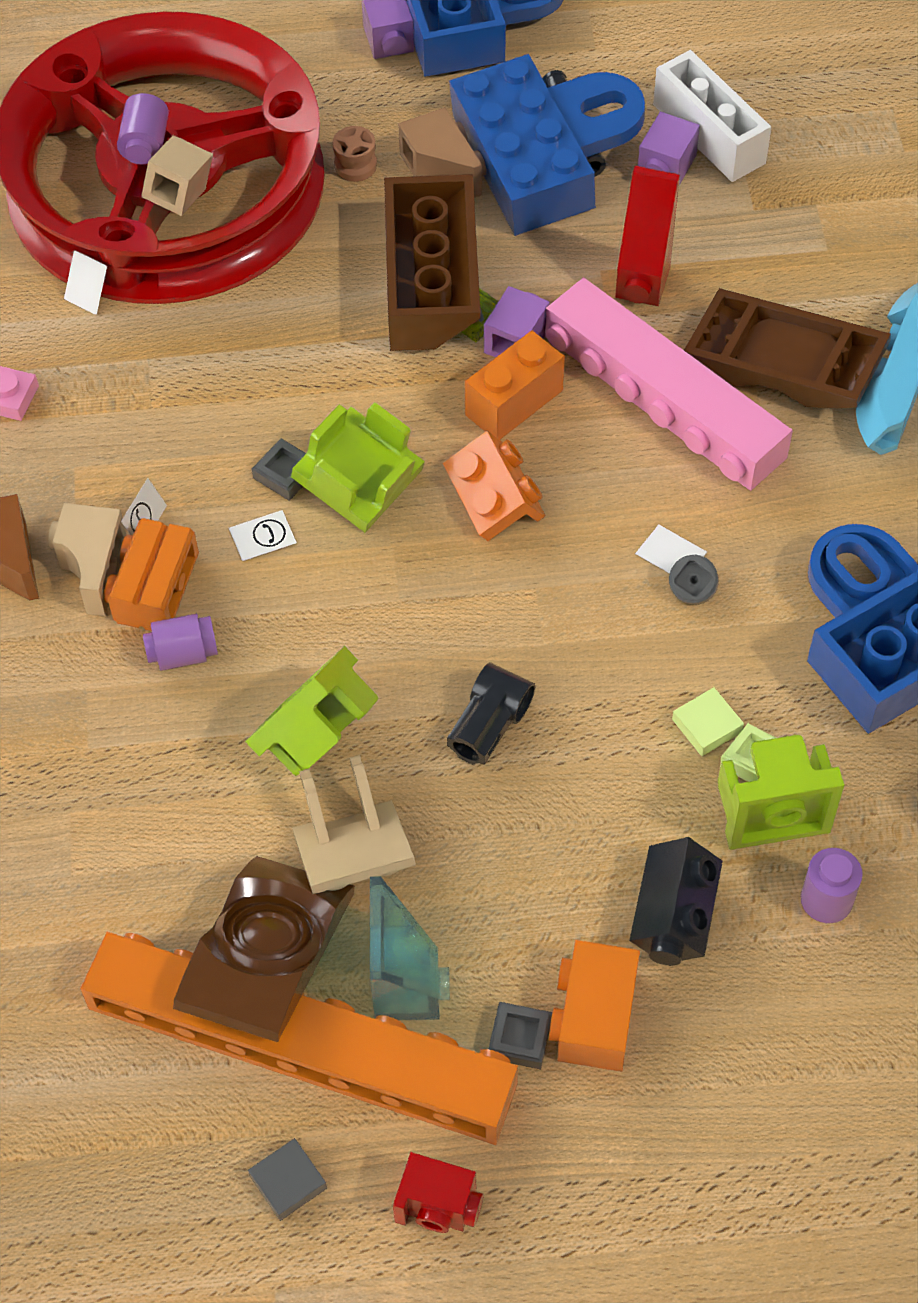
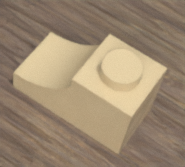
[48,503,127,616]

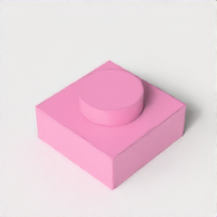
[0,366,39,421]

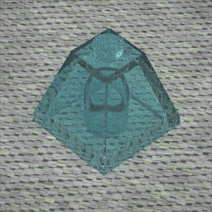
[370,876,450,1020]

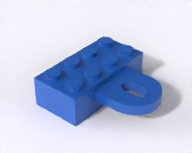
[406,0,563,77]
[449,54,645,236]
[807,524,918,734]

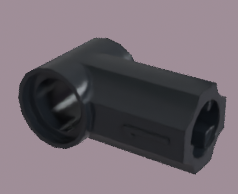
[447,662,536,765]

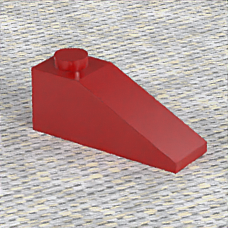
[615,166,680,307]

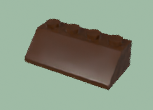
[384,174,481,351]

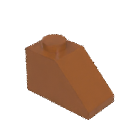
[0,494,39,601]

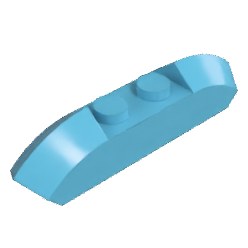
[856,283,918,455]

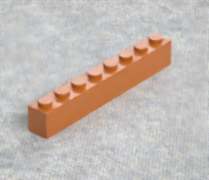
[80,932,518,1145]

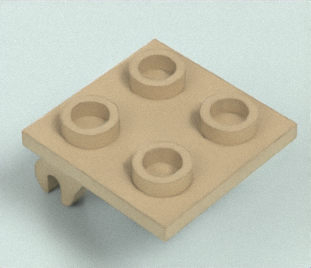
[292,755,416,894]

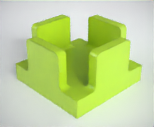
[291,403,425,533]
[245,646,379,776]
[718,735,844,850]

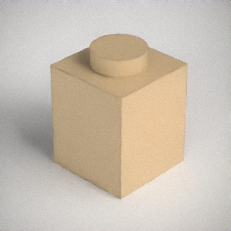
[142,135,213,216]

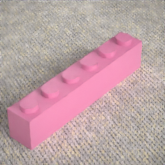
[545,277,793,491]

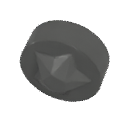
[669,555,719,605]

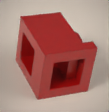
[393,1152,484,1233]

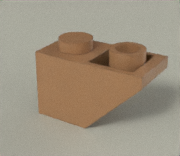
[398,107,486,198]

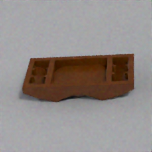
[684,288,891,409]
[173,856,355,1042]

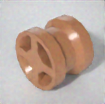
[332,126,377,182]

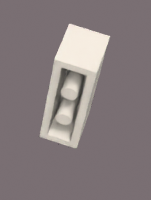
[653,50,771,182]

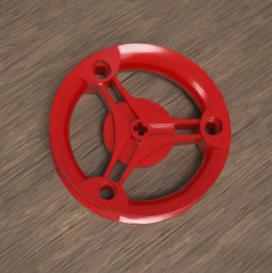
[0,11,325,304]

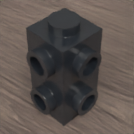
[629,837,723,966]

